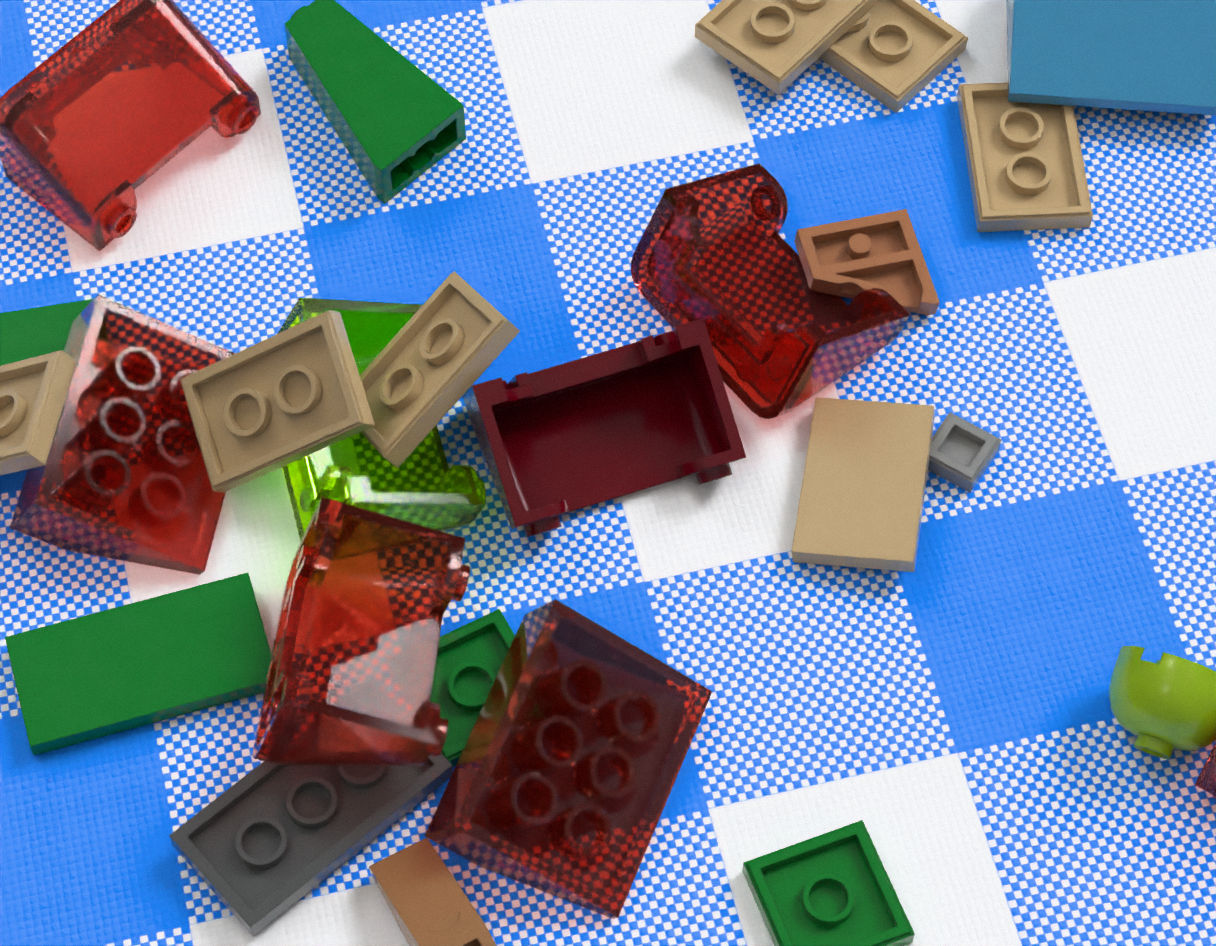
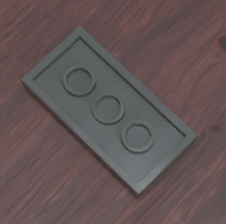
[169,678,453,937]

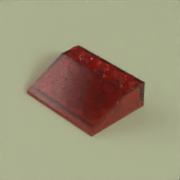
[10,294,235,575]
[424,599,712,919]

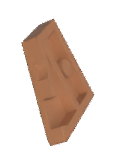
[794,209,940,316]

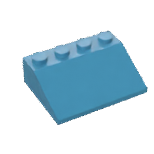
[1006,0,1216,116]

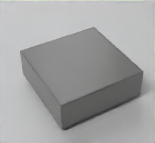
[928,412,1002,493]

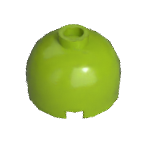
[1108,646,1216,759]

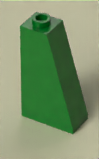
[284,0,466,204]

